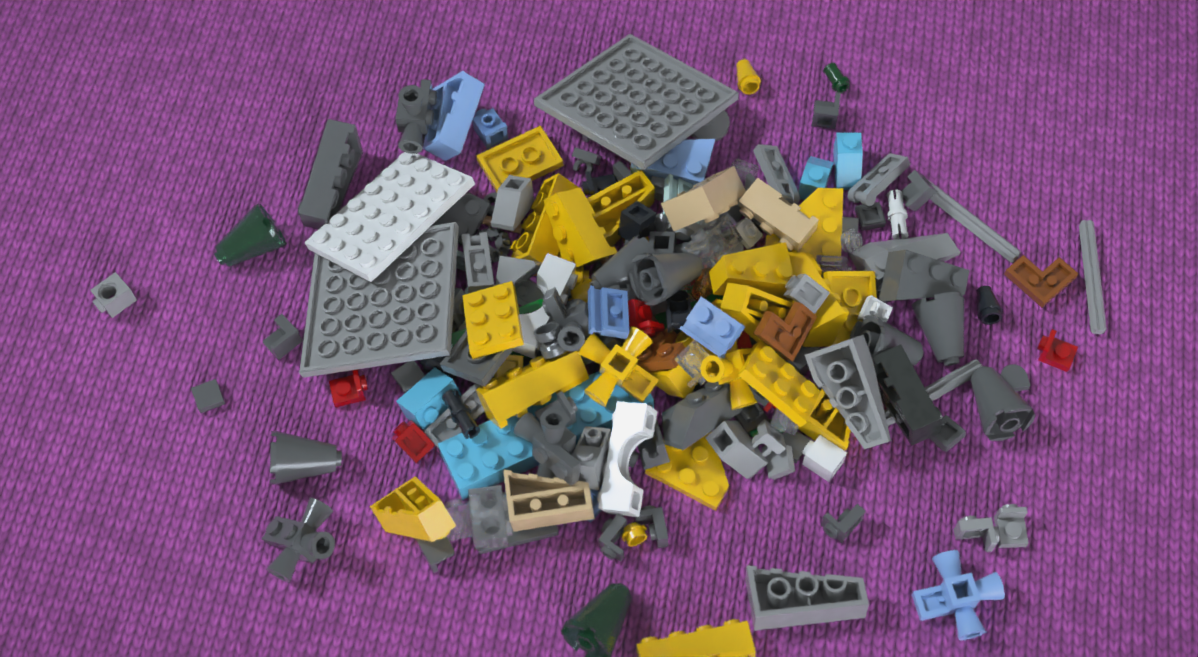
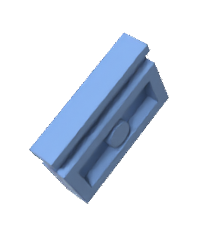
[588,285,629,339]
[679,297,745,358]

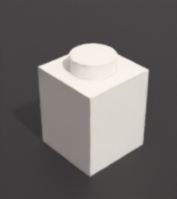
[802,435,847,482]

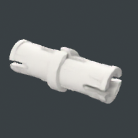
[887,190,909,240]

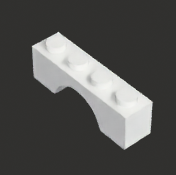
[513,253,578,359]
[598,402,657,517]

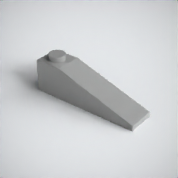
[848,233,961,288]
[805,335,891,449]

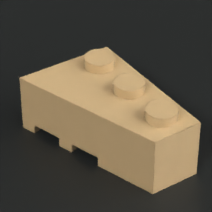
[661,166,746,231]
[738,178,819,252]
[503,470,595,531]

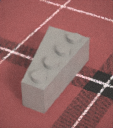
[745,565,869,631]

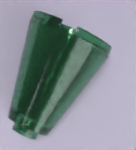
[214,203,287,267]
[561,583,632,657]

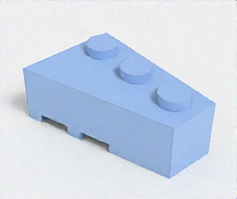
[423,71,485,161]
[630,139,715,185]

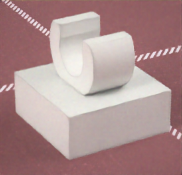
[857,295,893,322]

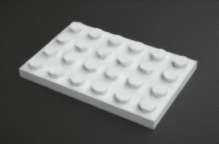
[304,152,475,282]

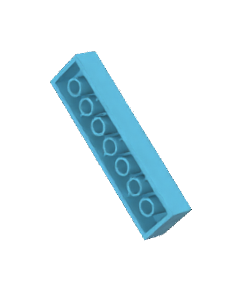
[438,371,654,500]

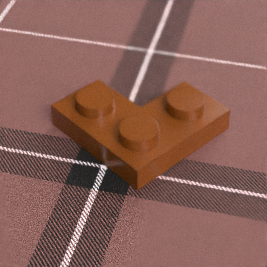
[1004,255,1079,308]
[753,301,817,362]
[636,329,687,372]

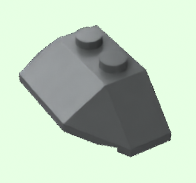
[662,381,749,450]

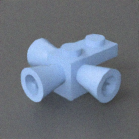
[912,550,1004,640]

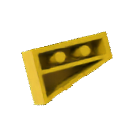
[587,169,655,248]
[795,388,851,451]
[370,476,456,542]

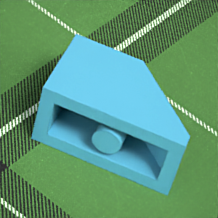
[833,133,863,190]
[798,156,834,200]

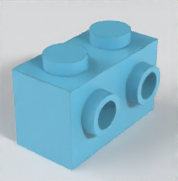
[396,367,462,431]

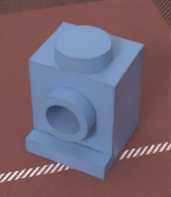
[472,108,508,149]

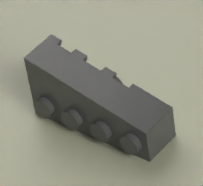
[298,119,363,229]

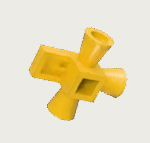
[578,327,659,407]
[701,340,758,410]

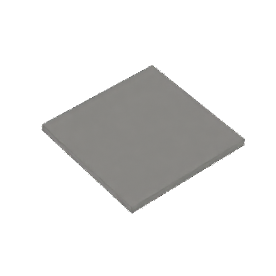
[534,34,739,170]
[299,222,459,378]

